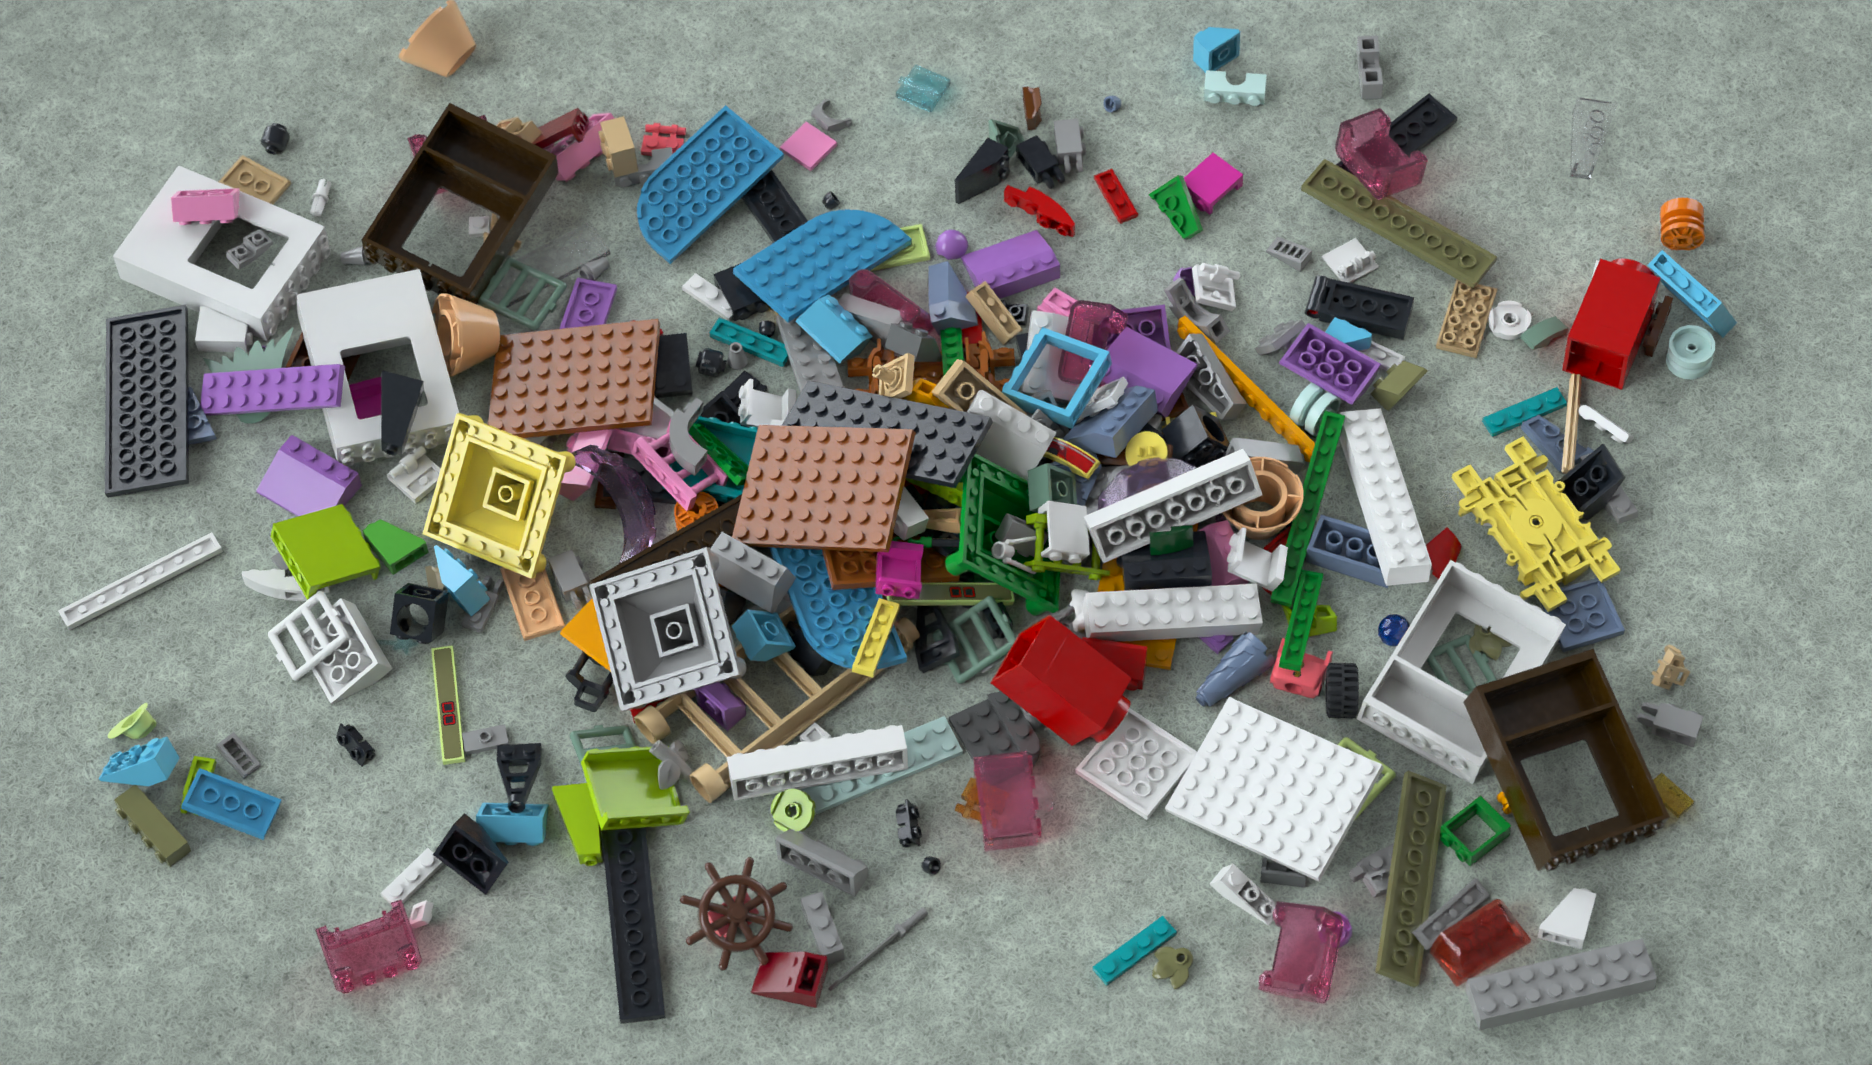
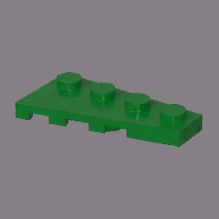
[688,423,749,486]

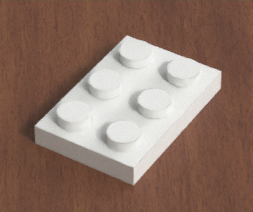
[1076,377,1128,424]

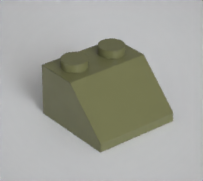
[1370,361,1428,411]

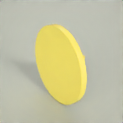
[1125,431,1168,474]

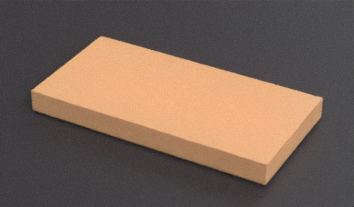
[500,567,565,641]

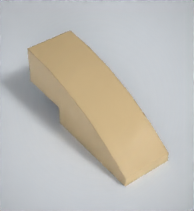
[496,117,542,143]

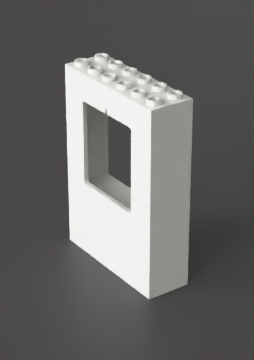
[113,166,331,341]
[296,269,459,467]
[1357,560,1566,784]

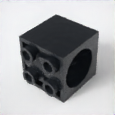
[1162,405,1230,469]
[390,583,449,644]

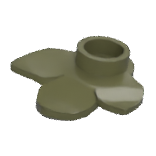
[1469,624,1512,661]
[1152,946,1193,989]

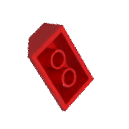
[1082,637,1147,691]

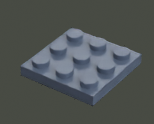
[1540,578,1625,652]

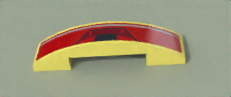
[1043,437,1100,479]

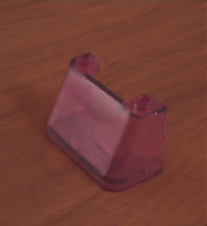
[849,269,934,335]
[1058,300,1128,388]
[1258,901,1343,1004]

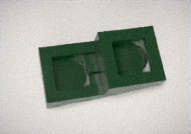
[1149,525,1193,555]

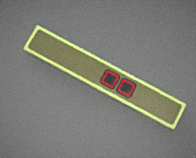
[887,583,1014,606]
[431,646,465,765]

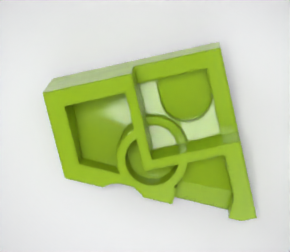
[1282,605,1337,637]

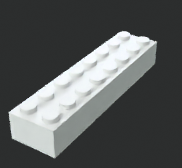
[1084,449,1262,563]
[1082,584,1263,642]
[727,725,908,801]

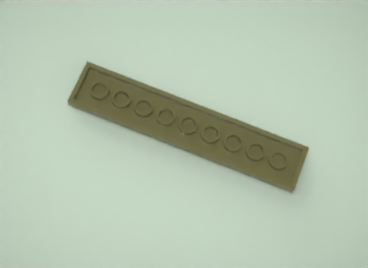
[1301,159,1497,289]
[1375,770,1447,988]

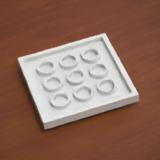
[1076,708,1197,820]

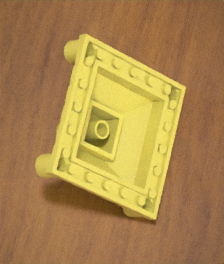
[423,413,576,579]

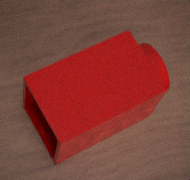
[1562,258,1661,390]
[991,615,1132,746]

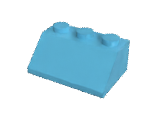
[795,295,873,364]
[476,803,549,846]

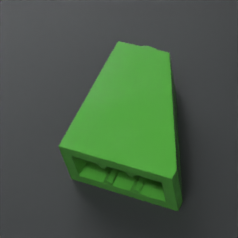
[362,519,429,575]

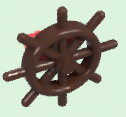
[680,857,793,971]

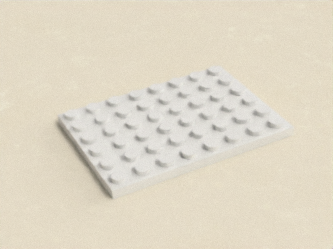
[1165,697,1383,882]

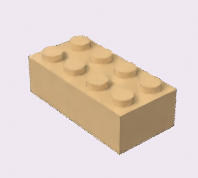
[931,359,1027,415]

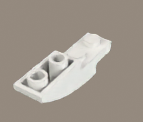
[242,568,330,601]

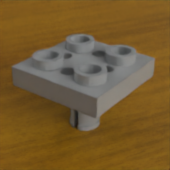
[1254,319,1306,355]

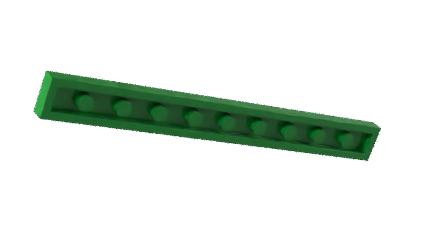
[1270,411,1345,607]

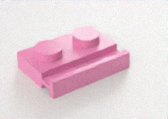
[1037,287,1088,320]

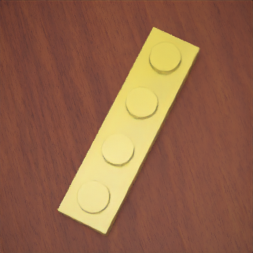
[852,598,900,678]

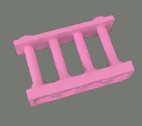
[632,420,728,511]

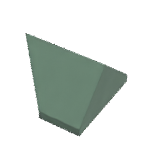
[988,119,1025,158]

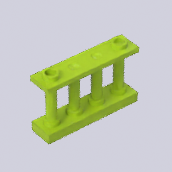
[1024,513,1110,580]

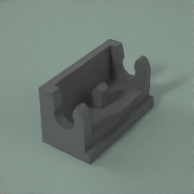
[1260,857,1306,888]

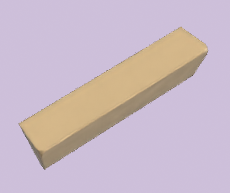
[966,281,1023,345]

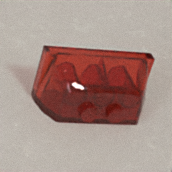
[1430,899,1531,987]

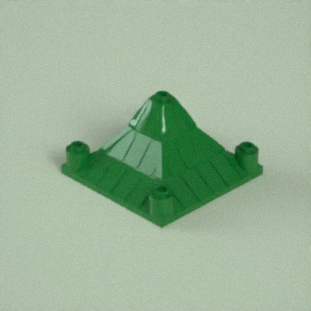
[945,454,1060,616]

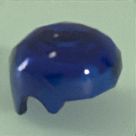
[1378,614,1410,646]

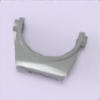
[811,99,852,131]

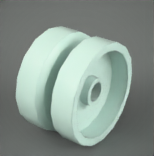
[1666,325,1715,380]
[1289,383,1341,437]

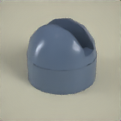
[1103,95,1121,112]

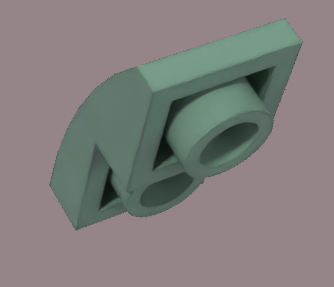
[1520,316,1568,350]

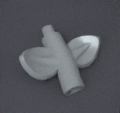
[650,740,692,790]

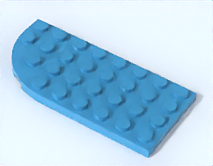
[637,105,784,264]
[733,209,912,323]
[769,547,907,669]

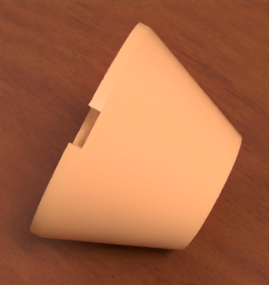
[399,0,476,77]
[432,293,500,377]
[1222,457,1303,540]

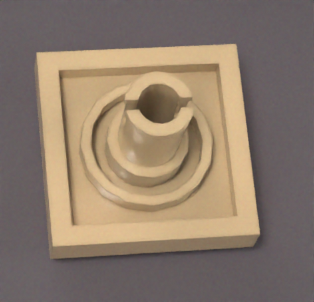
[872,353,915,399]

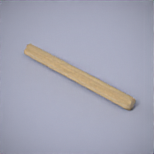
[1561,373,1582,474]

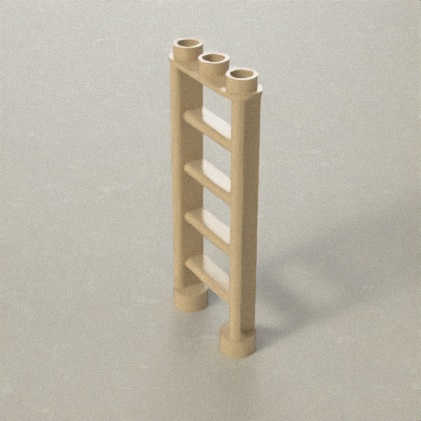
[634,595,920,803]

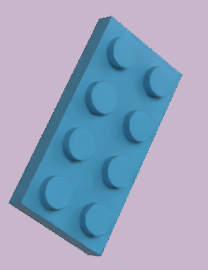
[181,768,281,840]

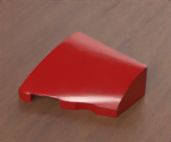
[1426,527,1462,579]

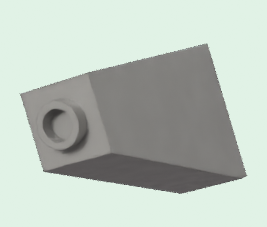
[837,293,907,349]
[1225,438,1305,474]

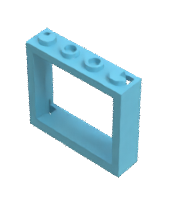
[1648,250,1737,338]
[1002,327,1112,429]

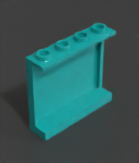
[662,416,758,503]

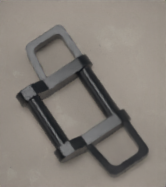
[565,651,614,712]

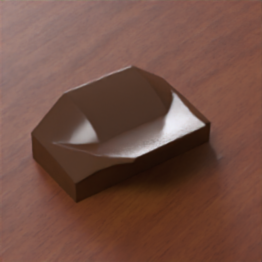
[1022,86,1042,130]

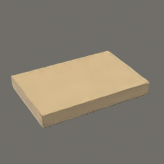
[219,155,291,205]

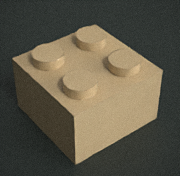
[598,116,638,178]

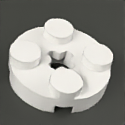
[1489,301,1531,340]

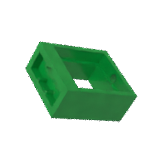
[1440,796,1511,866]

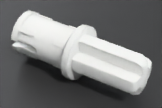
[310,179,332,217]

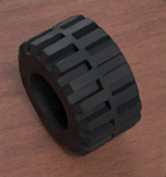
[1326,663,1359,718]

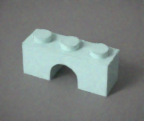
[1204,70,1267,106]

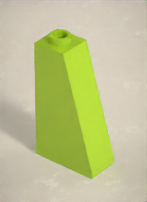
[552,783,602,866]

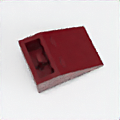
[751,952,828,1008]

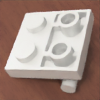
[1192,263,1240,311]
[387,446,441,504]

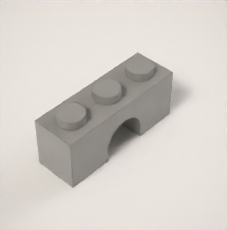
[1356,36,1383,100]
[614,147,672,187]
[801,891,845,965]

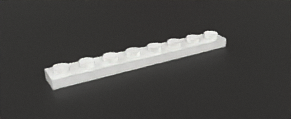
[58,532,223,630]

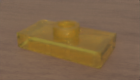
[1653,773,1694,818]

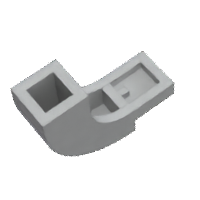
[1164,278,1230,344]
[669,397,707,476]

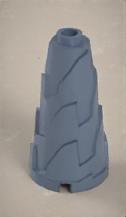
[1195,631,1275,707]

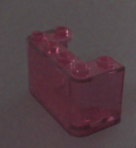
[1335,108,1428,200]
[973,751,1042,852]
[315,899,422,993]

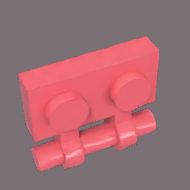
[641,123,686,156]

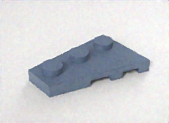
[189,387,217,445]
[1521,415,1594,472]

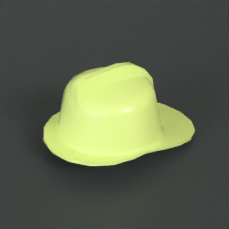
[108,703,157,739]

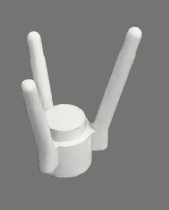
[992,536,1037,574]

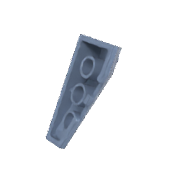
[928,261,978,335]

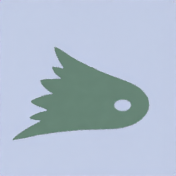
[203,328,293,424]

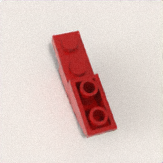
[1004,185,1075,237]

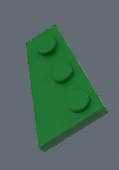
[1148,175,1203,240]

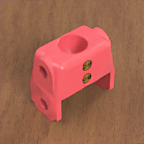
[1270,638,1333,698]

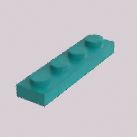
[709,317,789,367]
[1482,387,1567,437]
[1092,915,1177,986]

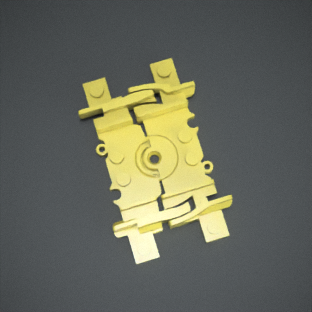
[1451,436,1621,612]

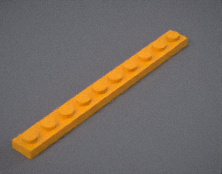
[1177,316,1315,463]

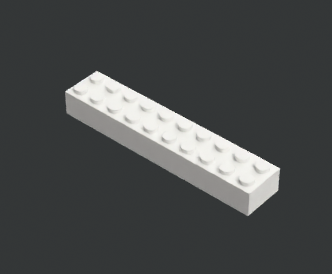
[1339,408,1432,586]

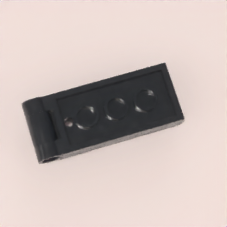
[1305,275,1414,340]

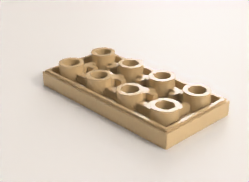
[1436,280,1497,358]

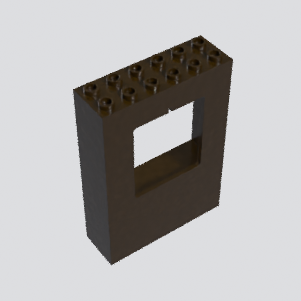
[362,103,559,304]
[1463,648,1670,872]

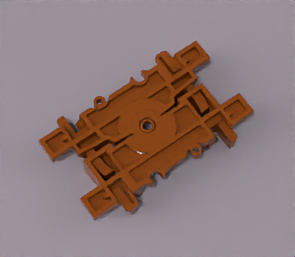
[847,331,1015,394]

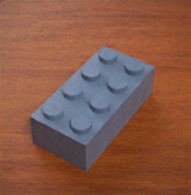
[1306,515,1388,588]

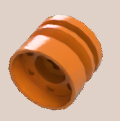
[1660,198,1705,250]
[674,491,718,531]

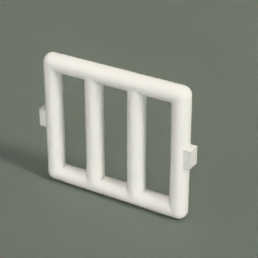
[268,591,349,681]

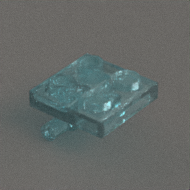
[896,64,951,112]

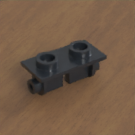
[336,723,376,767]
[896,799,922,848]

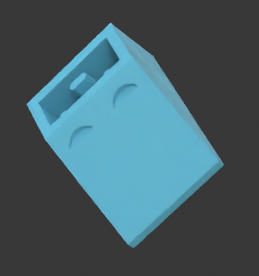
[434,545,490,617]
[99,737,180,786]

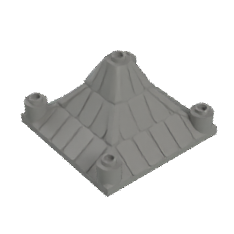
[589,547,746,711]

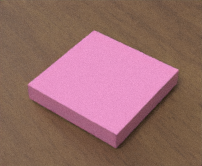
[780,122,837,171]

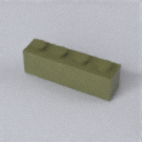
[114,785,191,867]

